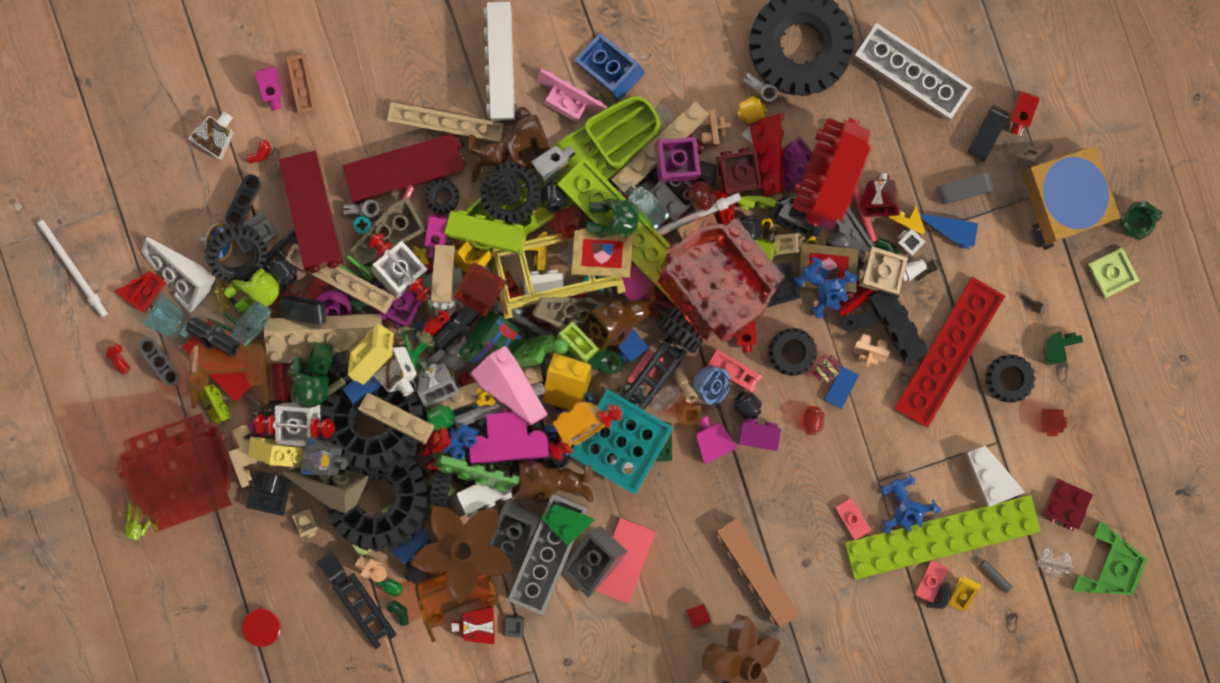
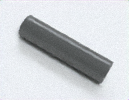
[979,559,1013,593]

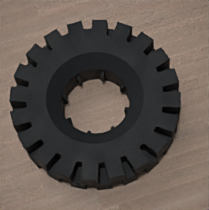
[749,0,854,96]
[320,380,427,475]
[324,455,431,552]

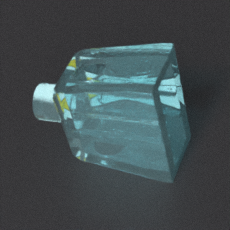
[626,186,669,229]
[143,294,189,338]
[231,301,271,347]

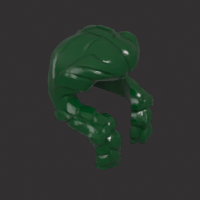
[586,198,639,238]
[1120,201,1163,241]
[287,357,329,407]

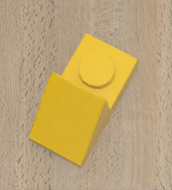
[887,206,925,236]
[525,232,548,271]
[949,577,981,612]

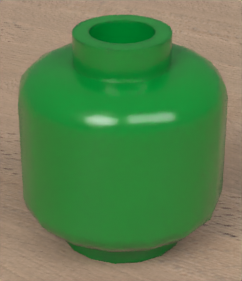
[427,405,456,432]

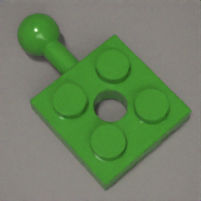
[512,334,569,369]

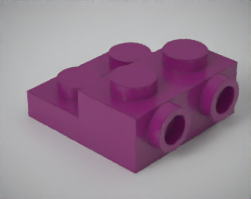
[373,289,423,330]

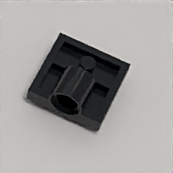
[755,261,802,309]
[246,470,292,516]

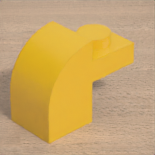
[451,240,493,275]

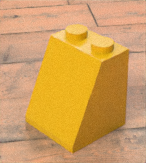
[542,353,591,411]

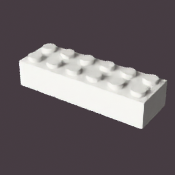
[483,2,515,122]
[853,23,972,121]

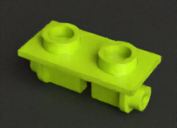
[199,384,232,425]

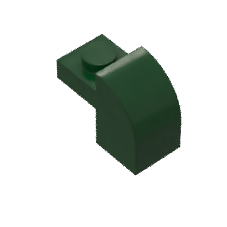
[1043,331,1083,365]

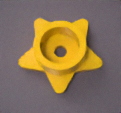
[413,245,429,265]

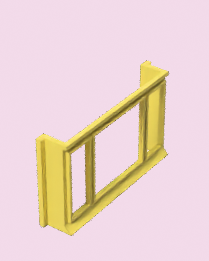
[490,228,625,319]

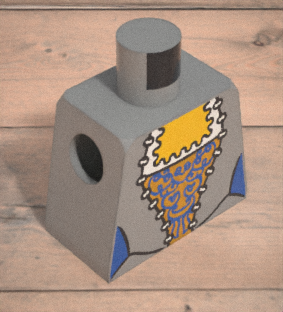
[531,145,576,186]

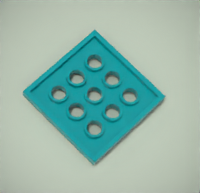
[569,389,674,495]

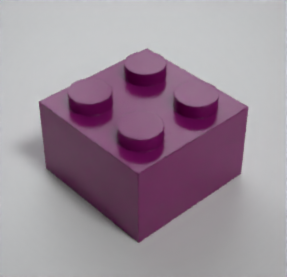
[654,137,701,183]
[738,419,782,451]

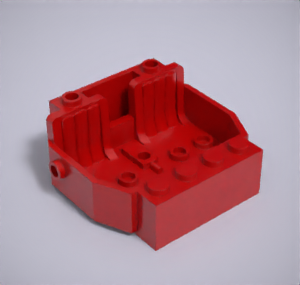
[793,117,872,229]

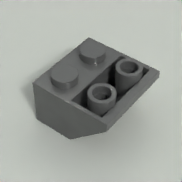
[644,180,701,222]

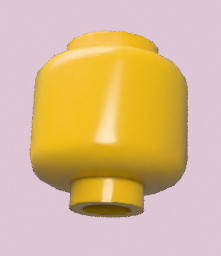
[737,96,767,125]

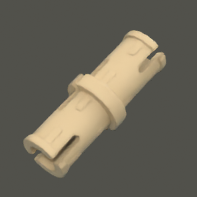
[672,368,698,403]

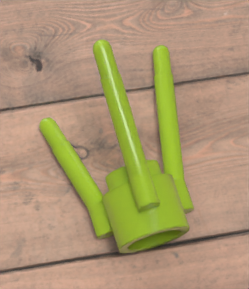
[125,491,161,540]

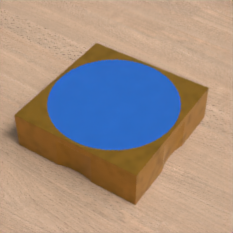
[1020,146,1121,244]

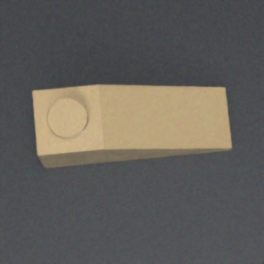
[431,245,455,304]

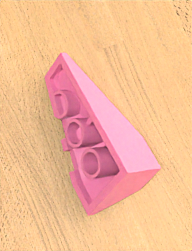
[471,346,547,425]

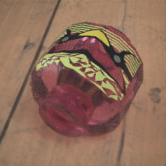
[812,354,841,383]

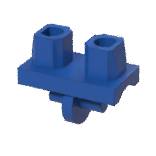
[442,424,478,460]

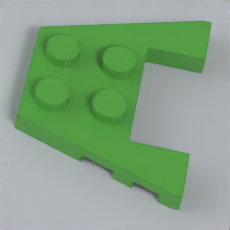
[1072,521,1147,595]

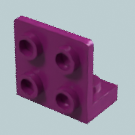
[782,136,813,193]

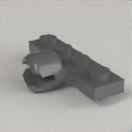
[826,207,875,266]

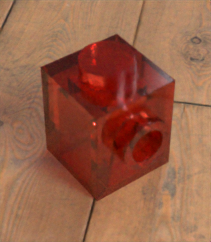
[552,207,580,240]
[1042,409,1067,436]

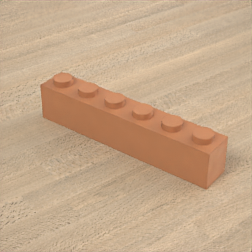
[716,518,799,628]

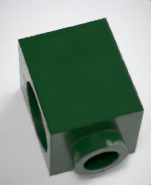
[308,342,333,375]

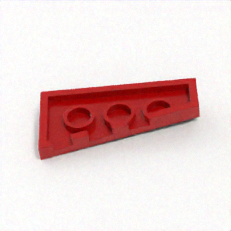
[749,113,784,197]

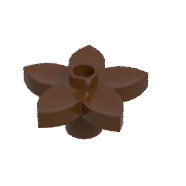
[411,505,513,604]
[702,614,780,683]

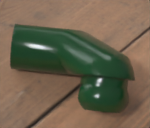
[876,238,899,255]

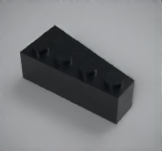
[868,291,929,364]

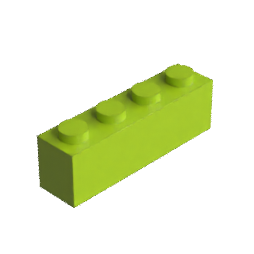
[445,210,527,255]

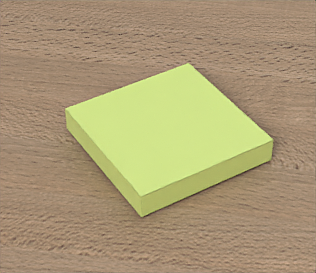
[1087,247,1139,298]

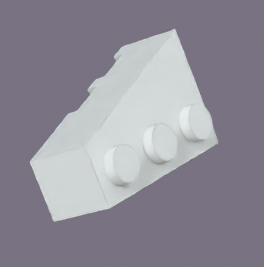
[965,445,1025,507]
[448,470,512,517]

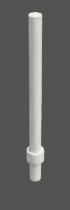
[656,193,741,236]
[37,220,108,318]

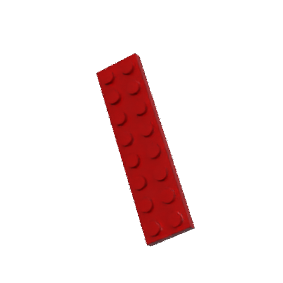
[894,276,1005,428]

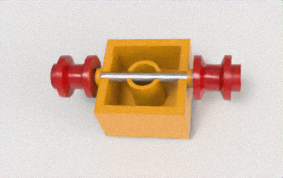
[549,401,623,460]

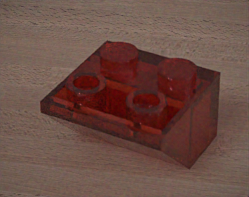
[453,262,507,317]

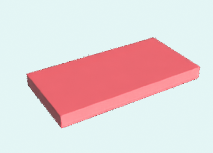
[596,518,656,603]

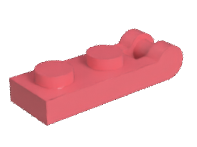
[707,349,763,392]

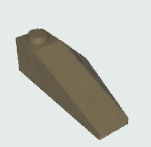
[350,197,428,265]
[532,297,605,331]
[282,467,368,513]

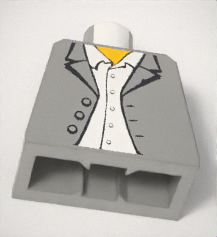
[418,364,460,407]

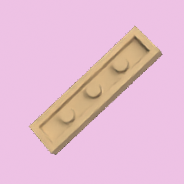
[358,393,435,444]

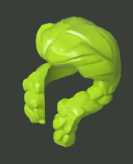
[224,268,279,312]

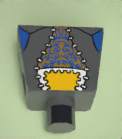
[301,437,347,475]

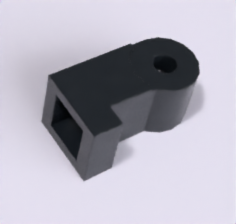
[841,305,878,332]
[316,552,351,588]

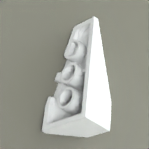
[141,237,215,312]

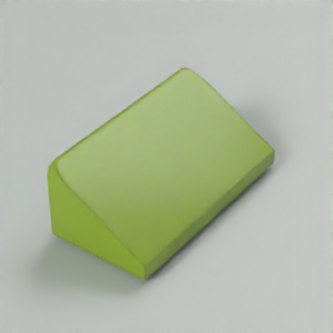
[557,322,599,363]

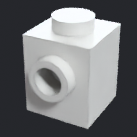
[896,229,925,257]

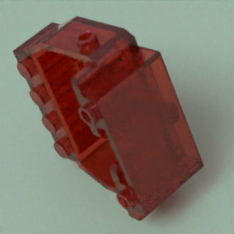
[657,218,785,342]
[116,413,232,533]

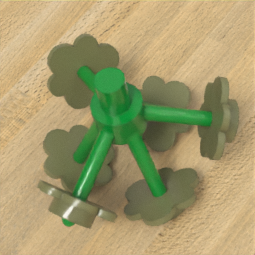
[393,326,436,378]

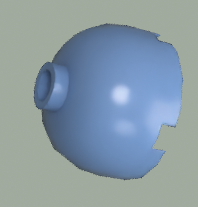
[693,365,731,405]

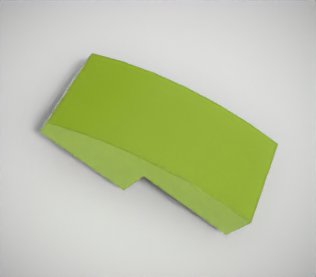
[735,196,777,211]

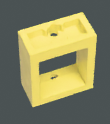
[348,323,393,385]
[247,437,304,468]

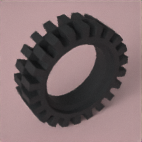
[480,162,542,224]
[205,223,267,283]

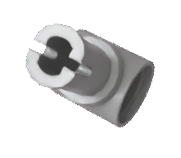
[742,72,778,103]
[343,200,384,218]

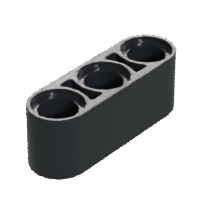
[967,105,1010,162]
[226,174,262,226]
[280,295,326,324]

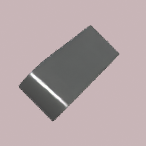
[937,172,995,205]
[138,338,181,386]

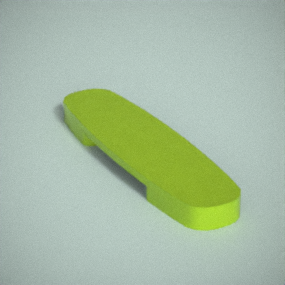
[465,96,662,253]

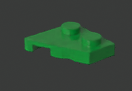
[541,504,595,545]

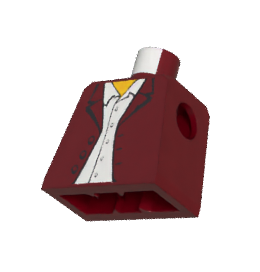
[860,173,900,217]

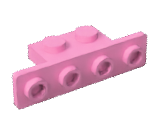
[536,69,608,123]

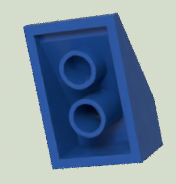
[574,33,645,101]

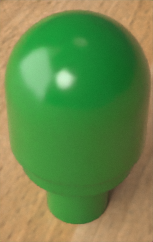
[376,578,403,597]

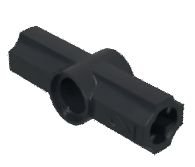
[432,299,485,350]
[185,317,240,357]

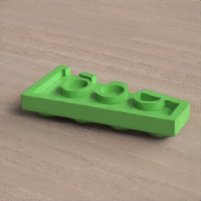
[434,455,520,492]

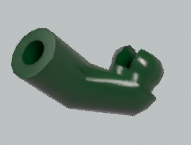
[387,601,409,626]

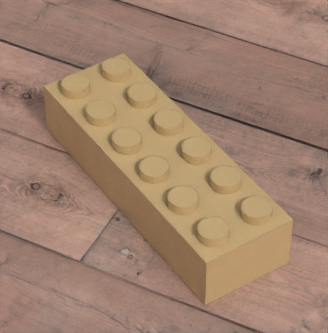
[264,314,382,364]

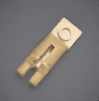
[229,424,259,488]

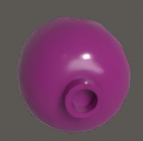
[316,290,352,316]

